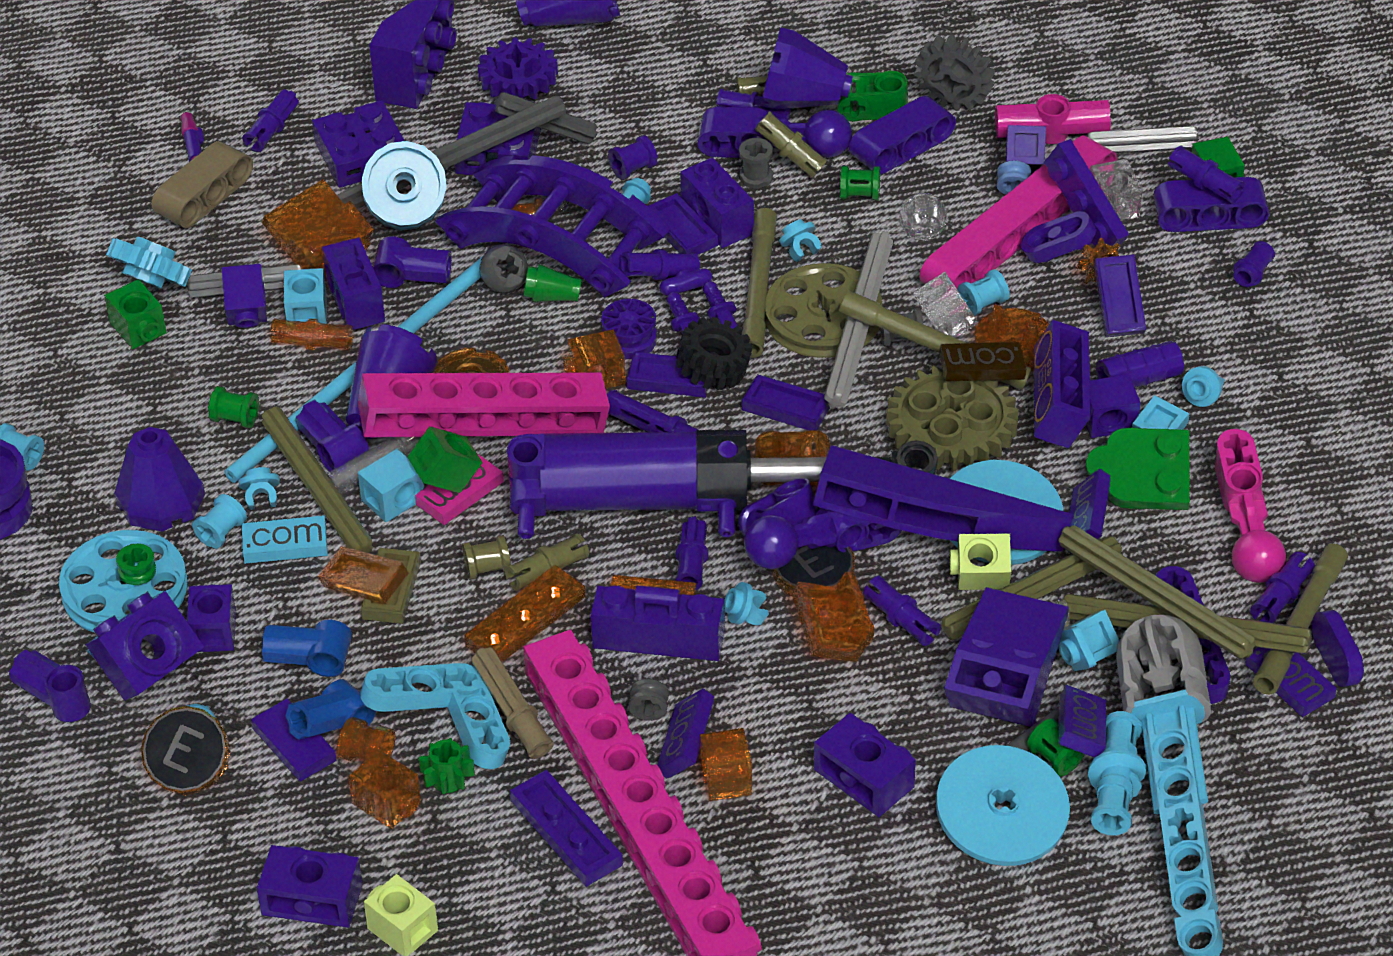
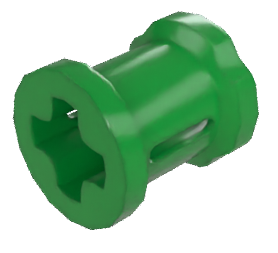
[840,165,880,201]
[208,386,259,428]
[1027,718,1085,777]

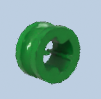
[116,543,156,585]

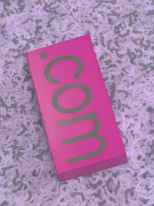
[415,454,504,525]

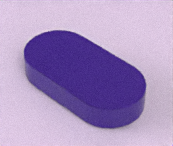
[1312,610,1364,687]

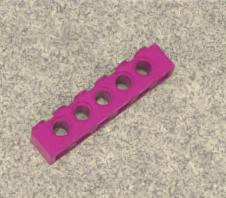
[358,372,610,437]

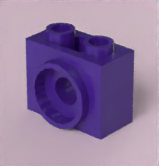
[85,591,204,701]

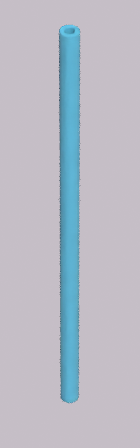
[224,255,484,483]

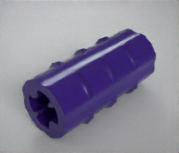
[1096,341,1184,387]

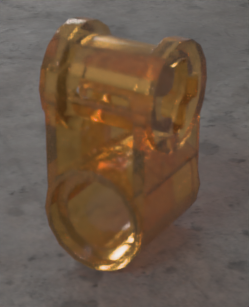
[754,430,831,486]

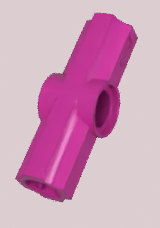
[995,94,1111,144]

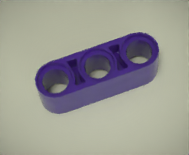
[849,96,956,175]
[1153,177,1269,232]

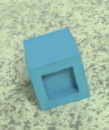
[284,268,327,331]
[358,449,424,522]

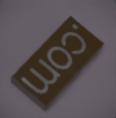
[939,342,1027,381]

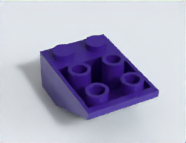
[369,0,457,109]
[944,587,1069,727]

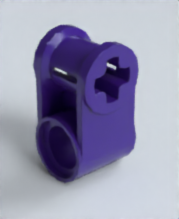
[738,478,819,536]

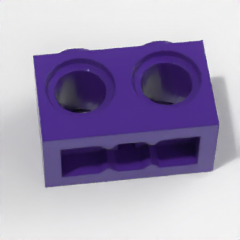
[322,237,385,331]

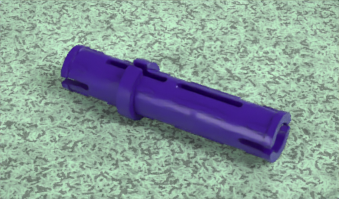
[607,390,699,432]

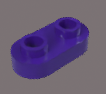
[1021,211,1096,263]

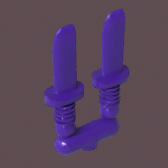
[659,268,738,352]

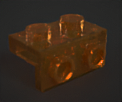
[791,572,874,662]

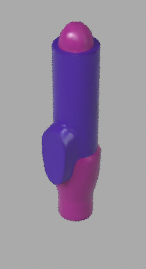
[181,112,204,162]

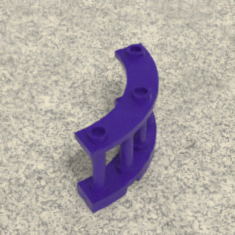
[435,155,670,298]

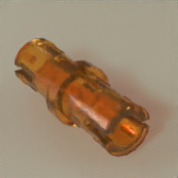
[270,318,353,350]

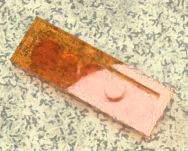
[464,565,586,662]

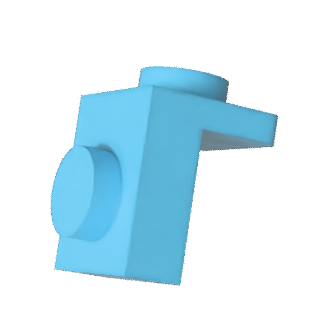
[1059,610,1119,671]

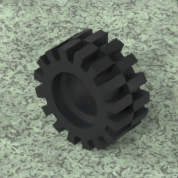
[676,317,753,390]

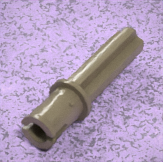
[472,647,554,759]

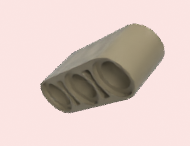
[152,141,253,228]

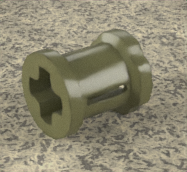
[462,535,511,580]

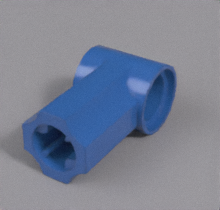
[262,620,352,677]
[285,679,376,740]

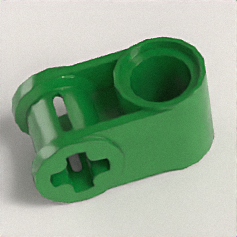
[837,71,908,122]

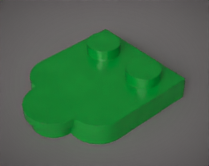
[1086,428,1190,510]

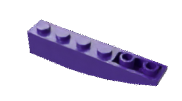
[813,445,1073,552]

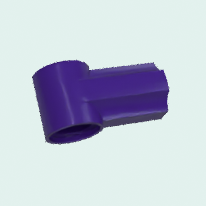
[372,236,452,288]
[296,400,370,474]
[9,649,91,722]

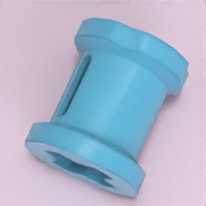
[957,269,1010,316]
[0,423,44,471]
[192,494,247,549]

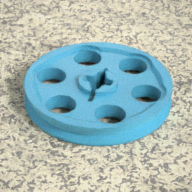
[59,530,188,633]

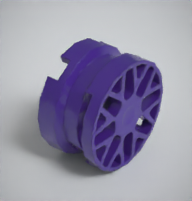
[601,299,657,359]

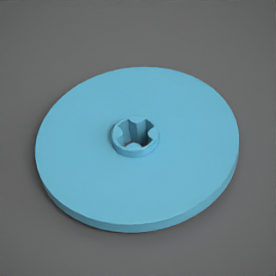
[950,460,1063,565]
[936,745,1070,866]

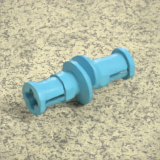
[1088,711,1146,836]

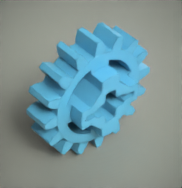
[106,237,192,288]

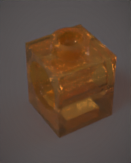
[563,329,626,389]
[700,728,752,802]
[348,749,421,830]

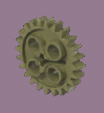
[886,365,1019,471]

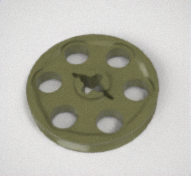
[765,263,883,358]

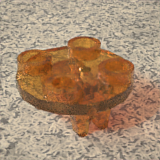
[974,304,1049,372]

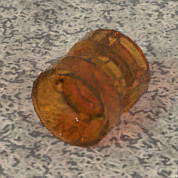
[337,716,395,771]

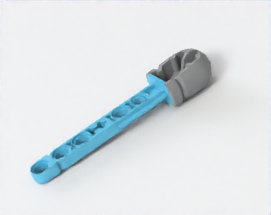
[1116,615,1223,956]

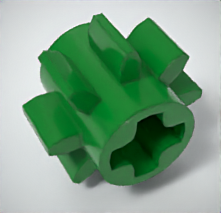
[419,738,475,794]

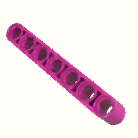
[919,135,1117,301]

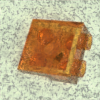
[261,179,374,276]

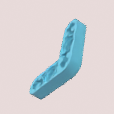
[360,663,510,769]

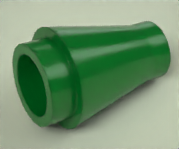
[523,264,582,302]

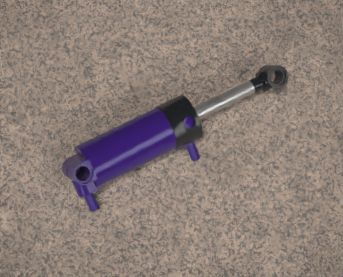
[507,430,938,539]

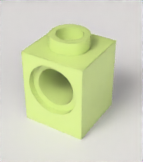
[950,534,1011,590]
[364,874,438,956]

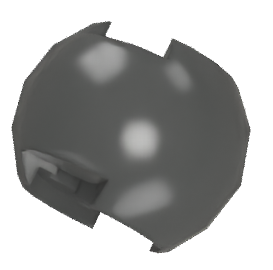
[480,244,528,293]

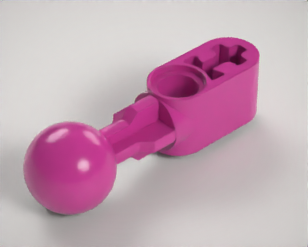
[1215,429,1286,583]

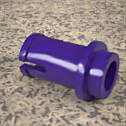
[1233,241,1275,287]

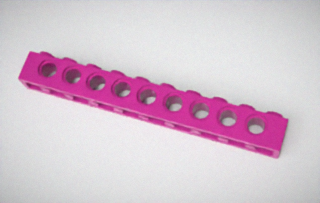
[523,629,762,956]

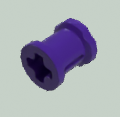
[608,135,658,180]

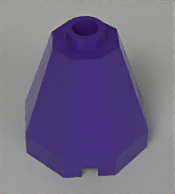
[761,27,853,109]
[114,427,205,532]

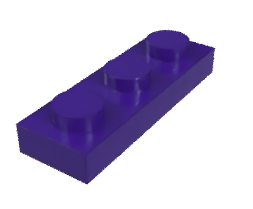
[1044,139,1129,258]
[510,769,623,887]

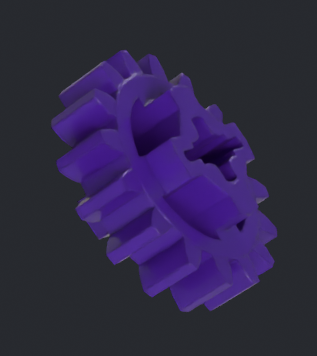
[478,37,558,100]

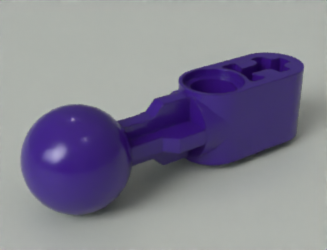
[697,107,852,158]
[744,508,902,569]

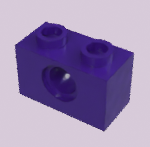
[680,157,754,248]
[814,713,916,817]
[257,845,363,928]

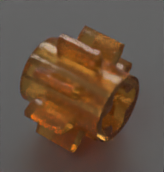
[1076,238,1120,284]

